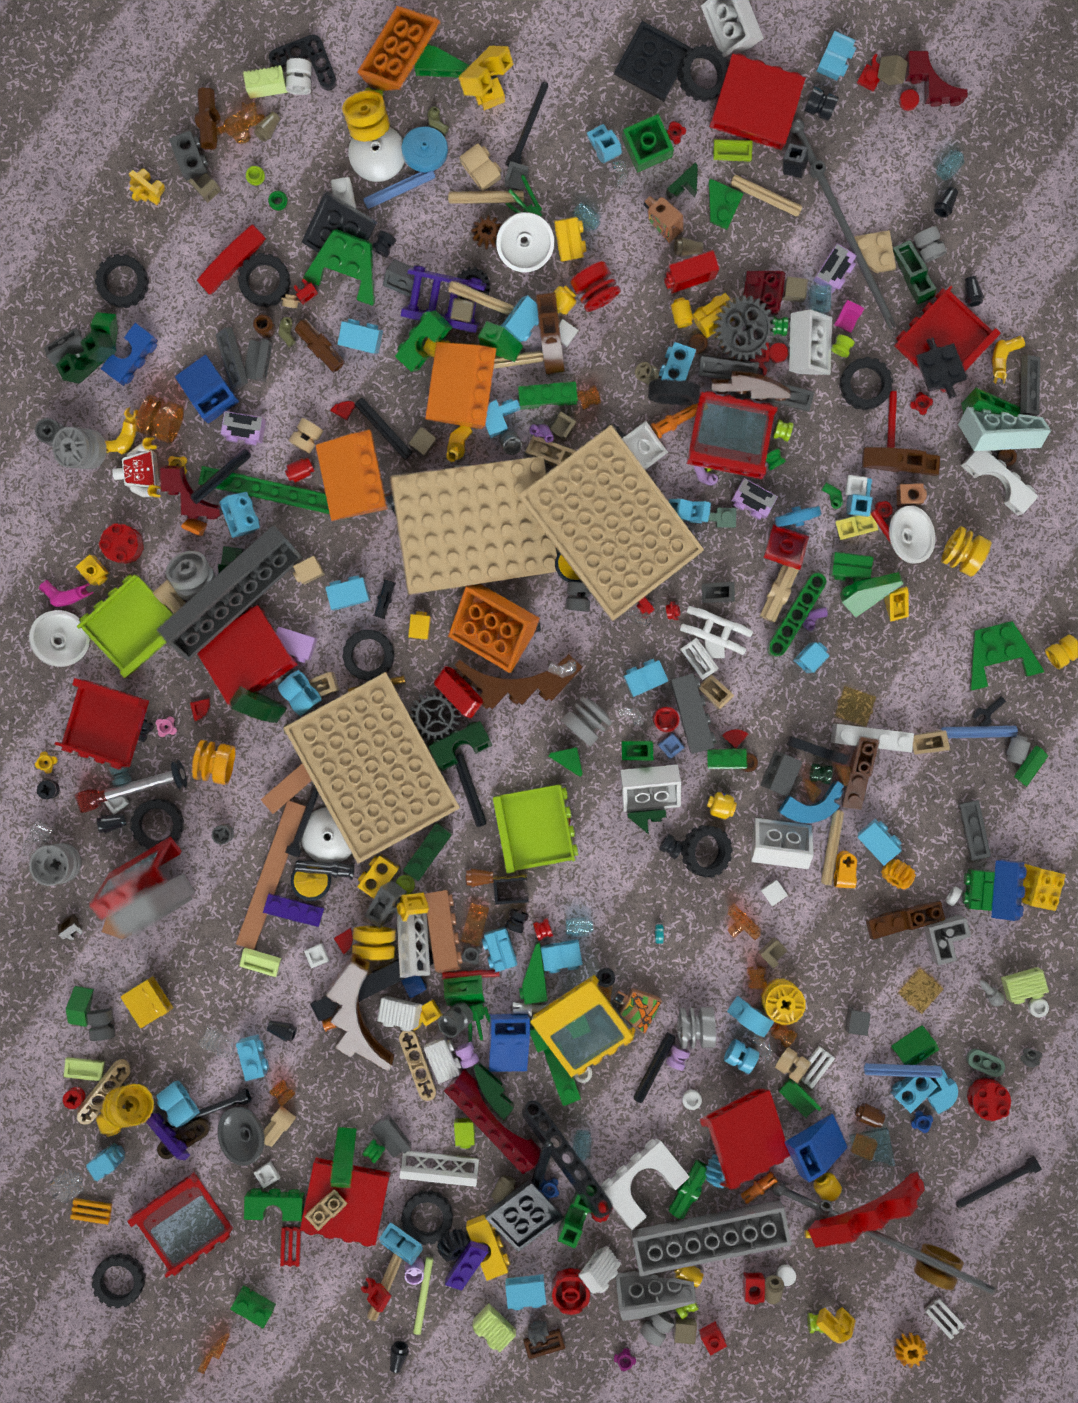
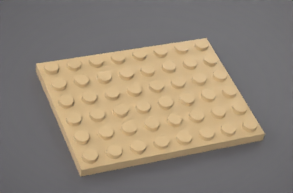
[518,425,704,621]
[390,456,557,594]
[284,672,460,864]

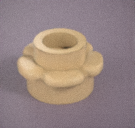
[281,294,300,308]

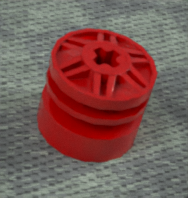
[570,261,621,312]

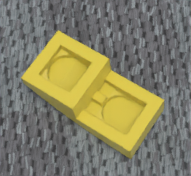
[836,514,878,540]

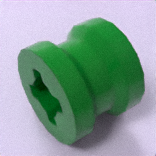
[770,316,788,336]
[766,448,786,471]
[362,1138,386,1163]

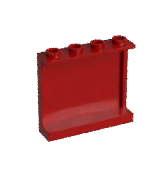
[709,54,806,150]
[894,286,1001,393]
[197,605,298,706]
[55,678,150,769]
[700,1089,790,1189]
[300,1157,391,1247]

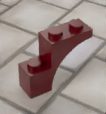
[905,51,968,107]
[160,465,223,519]

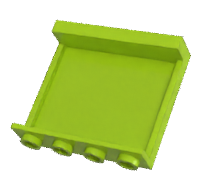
[76,574,174,678]
[493,784,579,873]

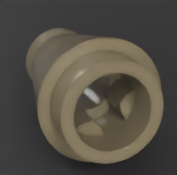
[254,112,281,142]
[674,237,703,257]

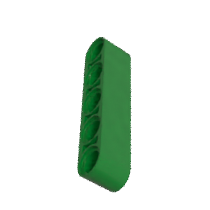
[767,573,826,657]

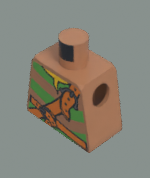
[643,196,683,243]
[613,988,662,1034]

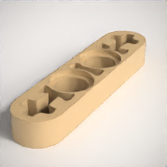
[399,1030,437,1101]
[77,1059,130,1125]

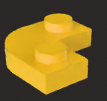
[816,1307,856,1343]

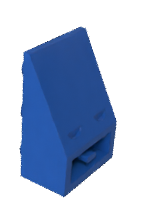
[175,355,239,424]
[489,1014,530,1072]
[784,1114,848,1183]

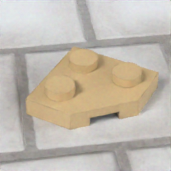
[854,230,896,273]

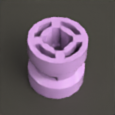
[454,1042,479,1068]
[666,1045,690,1071]
[405,1257,424,1285]

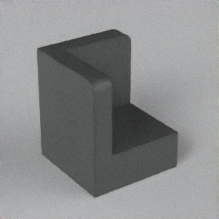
[505,161,529,192]
[845,1007,871,1036]

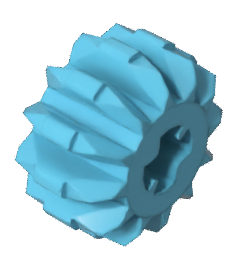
[705,1154,725,1188]

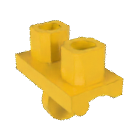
[129,168,165,206]

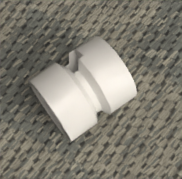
[286,58,312,95]

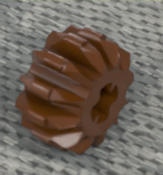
[471,215,502,250]

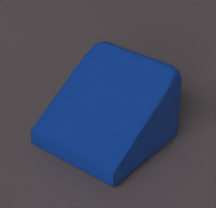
[401,976,428,999]

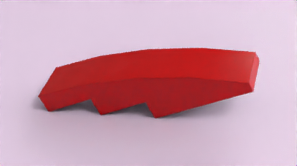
[196,224,267,295]

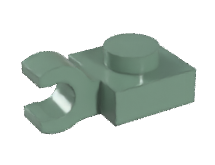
[708,508,736,528]

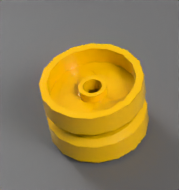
[342,91,390,142]
[352,926,396,960]

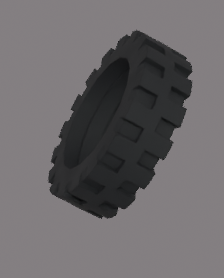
[677,44,728,102]
[237,253,291,308]
[95,254,149,308]
[839,357,893,410]
[648,379,701,406]
[342,629,395,681]
[130,799,184,849]
[681,825,733,878]
[401,1190,453,1245]
[92,1253,146,1309]

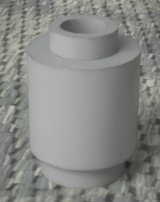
[1006,735,1031,765]

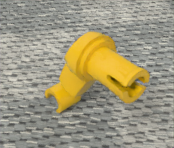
[992,335,1025,383]
[105,407,139,454]
[446,426,477,462]

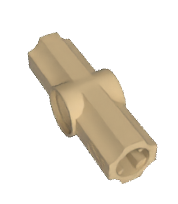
[759,565,799,623]

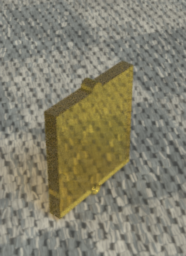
[834,686,876,727]
[898,968,943,1014]

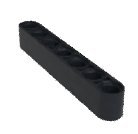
[310,948,434,1022]
[522,1100,613,1218]

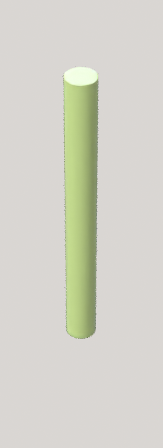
[413,1257,433,1335]

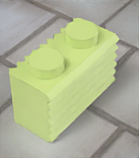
[243,65,288,99]
[1001,967,1049,1004]
[472,1303,516,1352]

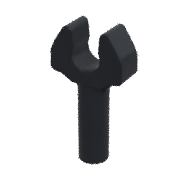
[972,696,1006,726]

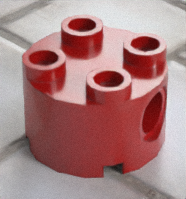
[99,523,144,564]
[967,1077,1011,1121]
[551,1268,590,1315]

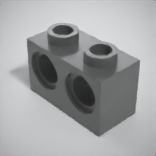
[169,131,209,181]
[365,880,407,927]

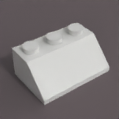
[701,0,764,58]
[788,310,832,375]
[620,765,681,812]
[751,818,814,869]

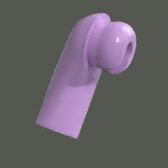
[693,465,718,485]

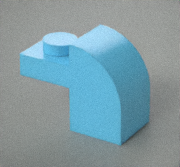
[587,124,622,164]
[485,399,520,438]
[846,478,873,517]
[669,499,711,524]
[727,996,774,1037]
[927,1065,958,1114]

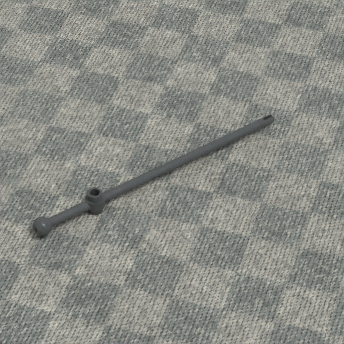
[790,119,896,329]
[772,1181,995,1294]

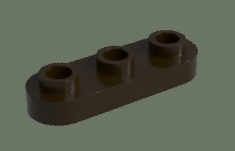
[157,1118,210,1159]

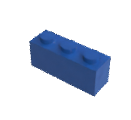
[991,860,1027,921]

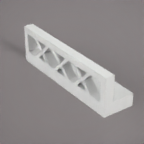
[397,912,430,978]
[400,1151,479,1187]

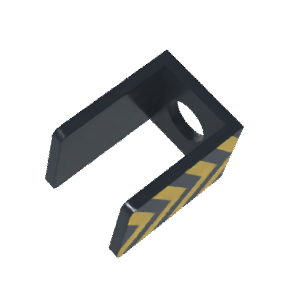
[493,875,529,905]

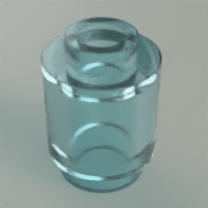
[936,150,965,181]
[572,202,601,232]
[566,917,593,937]
[572,1130,592,1161]

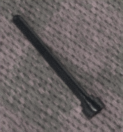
[505,82,549,167]
[285,785,319,858]
[165,1088,252,1128]
[956,1156,1042,1208]

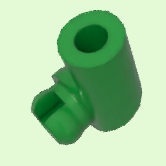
[821,482,843,509]

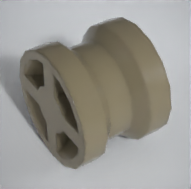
[635,362,659,385]

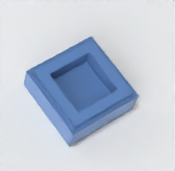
[658,732,685,759]

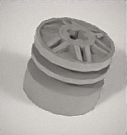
[52,427,106,469]
[561,696,612,747]
[29,843,81,886]
[677,1007,716,1049]

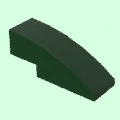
[893,240,936,305]
[229,686,288,723]
[474,1062,514,1120]

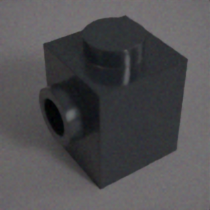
[783,144,808,178]

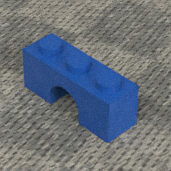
[100,323,158,386]

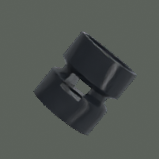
[804,86,839,122]

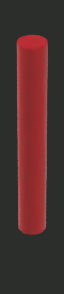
[887,391,897,448]
[870,509,902,560]
[442,969,500,980]

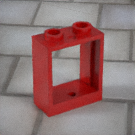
[664,250,720,293]

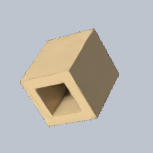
[293,556,325,585]

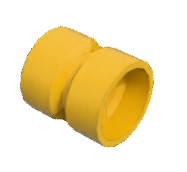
[1045,634,1078,670]

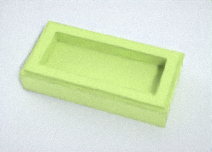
[240,948,281,977]
[64,1057,105,1081]

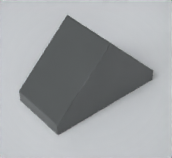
[702,582,735,603]

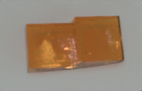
[461,903,489,946]
[197,1333,230,1374]

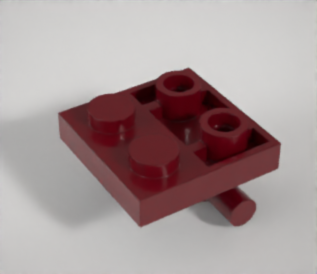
[743,271,786,315]

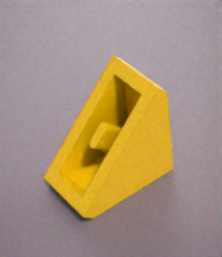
[884,587,909,622]

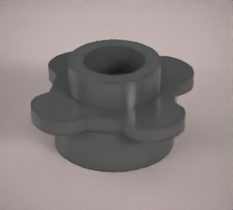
[462,943,482,965]
[1020,1048,1042,1067]

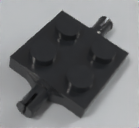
[916,337,967,399]

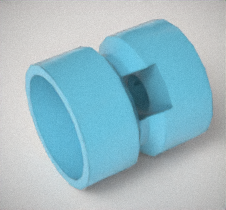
[724,1039,760,1074]

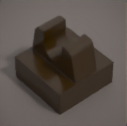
[58,914,82,940]

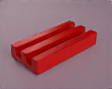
[280,1226,301,1267]

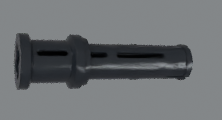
[295,860,355,880]

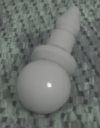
[980,980,1004,1007]

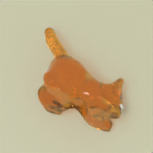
[217,102,265,144]

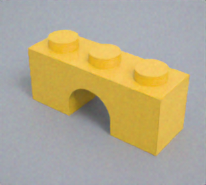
[458,46,514,96]
[466,1215,511,1281]

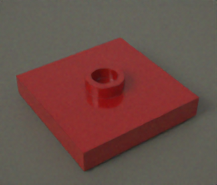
[763,524,810,570]

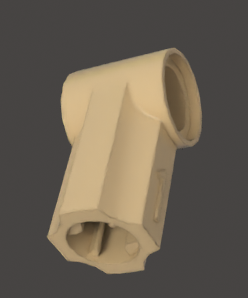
[153,579,187,614]
[263,1106,296,1147]

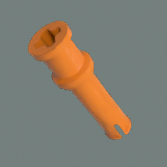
[651,403,708,439]

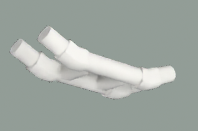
[680,606,753,655]

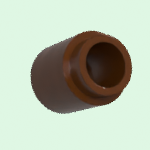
[253,314,276,338]
[855,1102,885,1128]

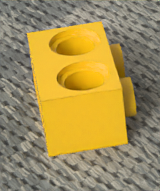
[357,854,400,899]

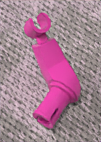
[39,580,93,607]

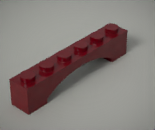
[444,1069,541,1174]

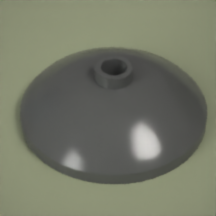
[217,1107,265,1166]

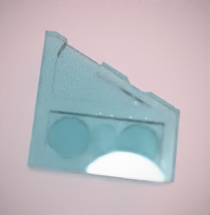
[849,1127,895,1166]

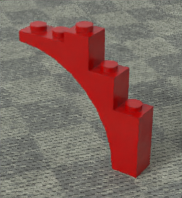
[808,1172,925,1248]

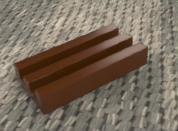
[523,1329,565,1360]

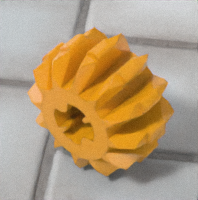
[881,859,916,889]
[894,1332,928,1368]

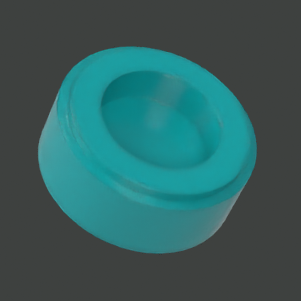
[655,924,664,944]

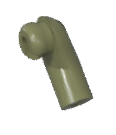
[427,106,449,135]
[278,317,296,347]

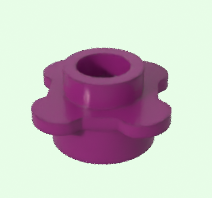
[614,1348,636,1371]

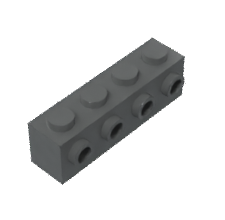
[670,673,716,754]

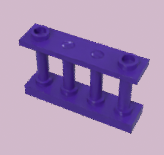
[401,265,487,333]

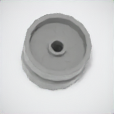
[166,551,216,601]

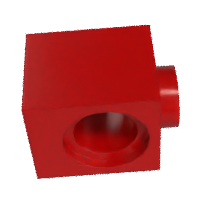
[743,1272,765,1305]
[699,1321,727,1356]

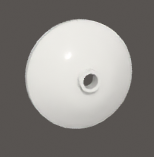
[348,127,405,182]
[496,212,554,272]
[889,506,935,564]
[29,610,90,667]
[301,807,352,864]

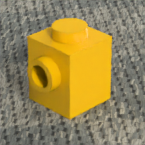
[475,77,505,111]
[76,554,110,586]
[408,611,431,640]

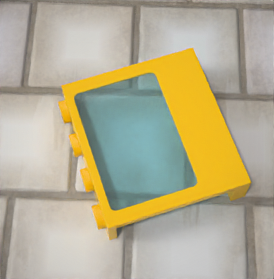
[530,974,635,1077]

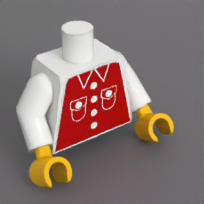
[113,438,161,498]

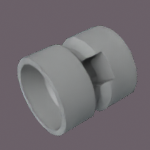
[913,226,947,263]
[640,1312,675,1347]

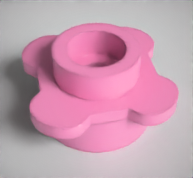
[156,716,177,737]

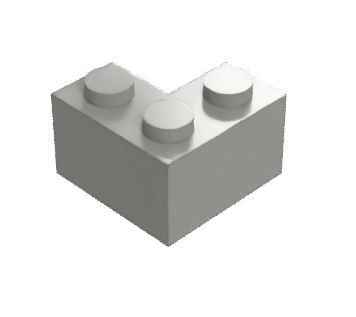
[924,915,971,965]

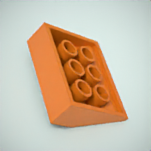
[357,6,440,91]
[425,342,496,429]
[316,430,388,521]
[448,584,540,673]

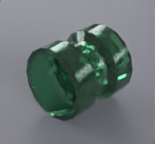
[809,763,833,785]

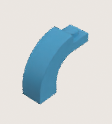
[778,780,844,823]

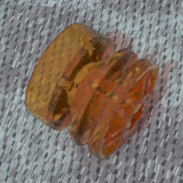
[136,394,184,444]

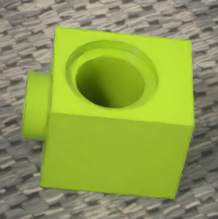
[454,1118,475,1149]

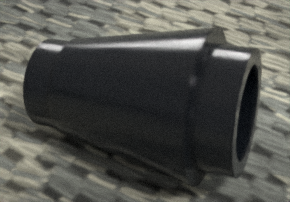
[934,187,958,218]
[965,276,984,307]
[97,814,127,834]
[596,968,615,987]
[267,1020,297,1042]
[390,1341,409,1373]

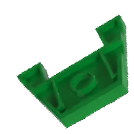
[303,229,375,306]
[970,621,1044,691]

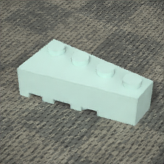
[958,407,1051,451]

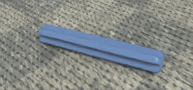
[363,171,435,209]
[941,726,1018,738]
[864,1064,942,1078]

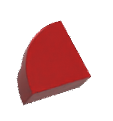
[330,401,355,420]
[190,698,210,721]
[721,729,748,748]
[334,927,353,955]

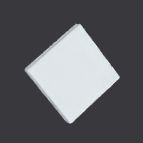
[622,421,668,470]

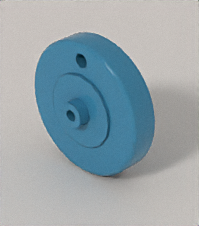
[402,126,448,172]
[774,506,822,527]

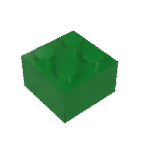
[622,114,674,173]

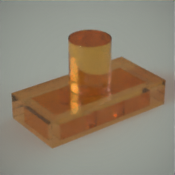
[727,903,761,940]

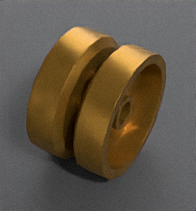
[914,1243,964,1290]

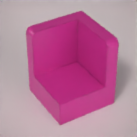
[834,300,864,333]

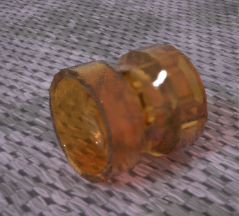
[577,385,601,410]
[747,966,767,989]
[770,1023,798,1048]
[269,1079,295,1106]

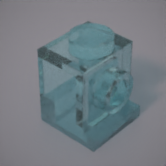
[809,285,831,315]

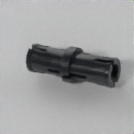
[373,579,396,619]

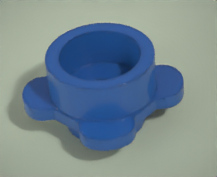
[911,1111,933,1133]
[541,1178,559,1198]

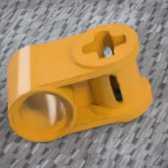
[834,851,857,888]

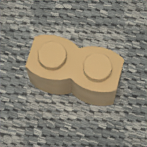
[459,143,502,191]

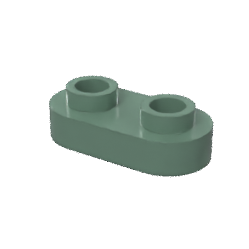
[966,1049,1005,1077]

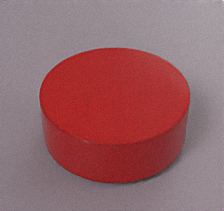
[899,89,919,111]
[769,343,788,363]

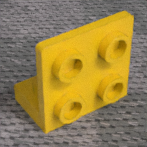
[1022,864,1065,911]
[121,976,174,1028]

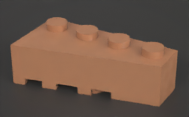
[424,890,463,973]

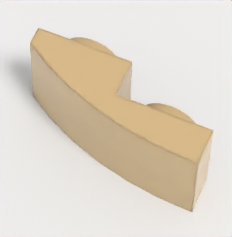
[305,1189,347,1231]

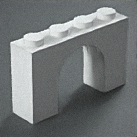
[601,1138,689,1230]

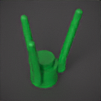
[506,175,543,217]
[468,1003,489,1042]

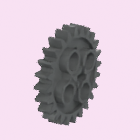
[713,295,775,360]

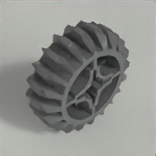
[410,690,461,741]

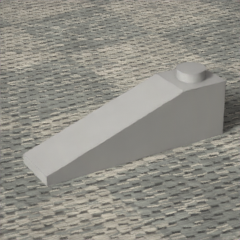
[616,1271,697,1321]

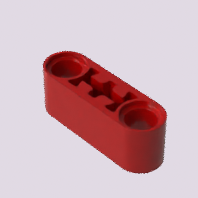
[434,666,483,718]

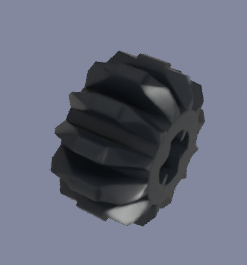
[437,1229,470,1262]

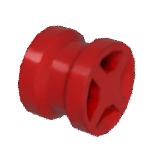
[533,918,553,941]
[62,1087,86,1109]

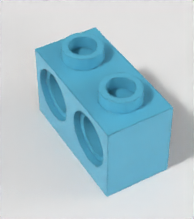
[659,342,696,381]
[794,642,830,673]
[890,1077,938,1113]
[379,1222,423,1266]

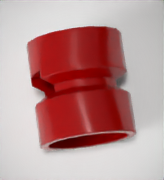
[652,707,679,732]

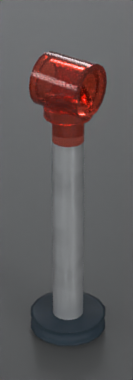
[74,760,187,813]

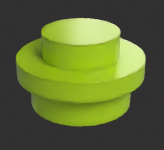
[245,166,265,186]
[396,875,415,894]

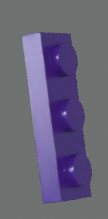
[263,893,324,927]
[146,1113,190,1161]
[445,1241,488,1291]

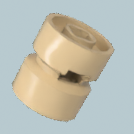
[288,418,324,454]
[775,1047,811,1083]

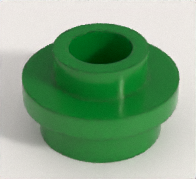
[268,191,288,211]

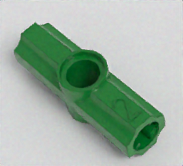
[668,1160,707,1219]

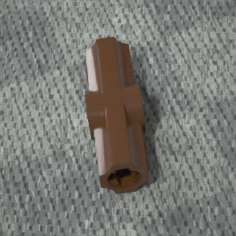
[194,87,221,150]
[294,319,345,373]

